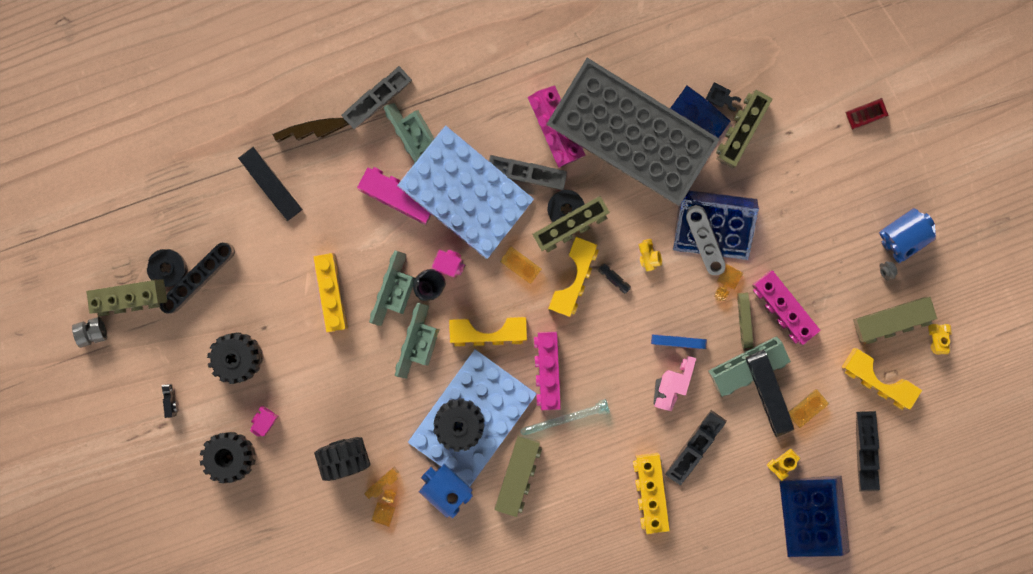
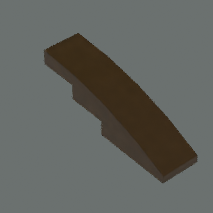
[272,118,349,143]

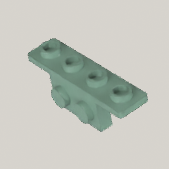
[383,103,434,163]
[369,250,415,326]
[395,303,440,378]

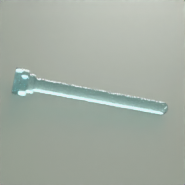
[520,399,610,436]

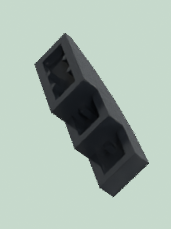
[238,147,303,221]
[665,410,727,486]
[856,411,880,492]

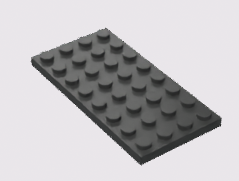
[546,58,720,206]

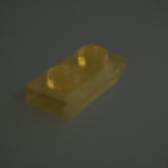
[500,246,542,284]
[788,389,829,428]
[364,466,399,499]

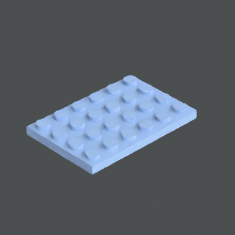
[397,126,534,259]
[408,349,537,486]

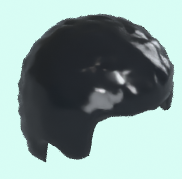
[413,269,446,301]

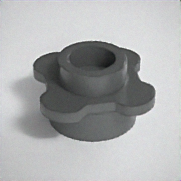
[879,261,898,281]

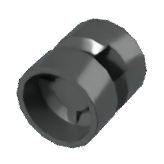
[72,317,107,348]

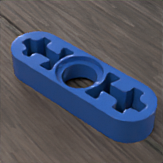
[651,334,707,349]

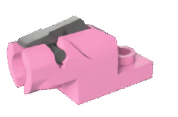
[653,356,696,411]

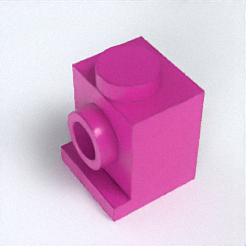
[250,405,279,437]

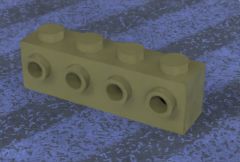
[716,90,773,168]
[532,196,610,253]
[86,279,167,317]
[853,297,937,344]
[495,435,542,517]

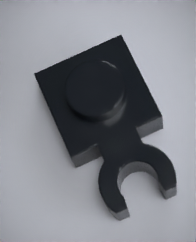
[705,82,741,112]
[162,384,178,418]

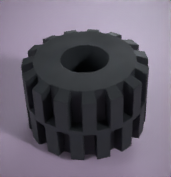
[207,332,263,384]
[433,398,484,452]
[200,432,256,484]
[314,437,371,481]

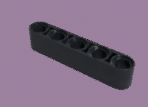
[160,242,235,314]
[745,349,795,437]

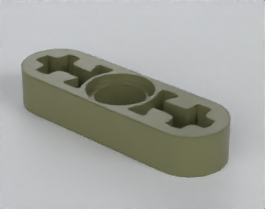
[737,292,753,349]

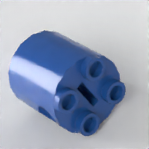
[879,208,936,263]
[418,463,473,519]

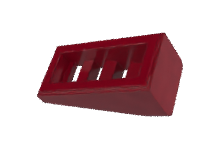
[845,98,889,130]

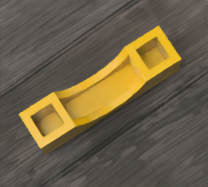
[548,237,599,317]
[313,253,348,332]
[449,317,527,346]
[842,348,922,410]

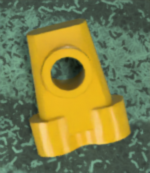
[638,239,662,271]
[928,324,952,355]
[767,449,801,481]

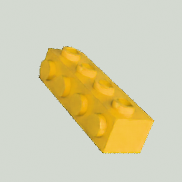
[633,453,670,534]

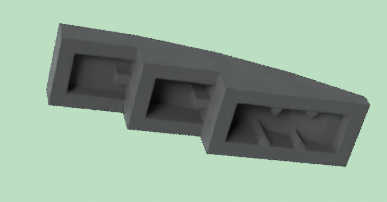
[341,66,412,130]
[489,155,567,190]

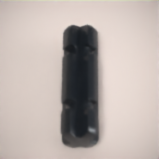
[598,263,631,294]

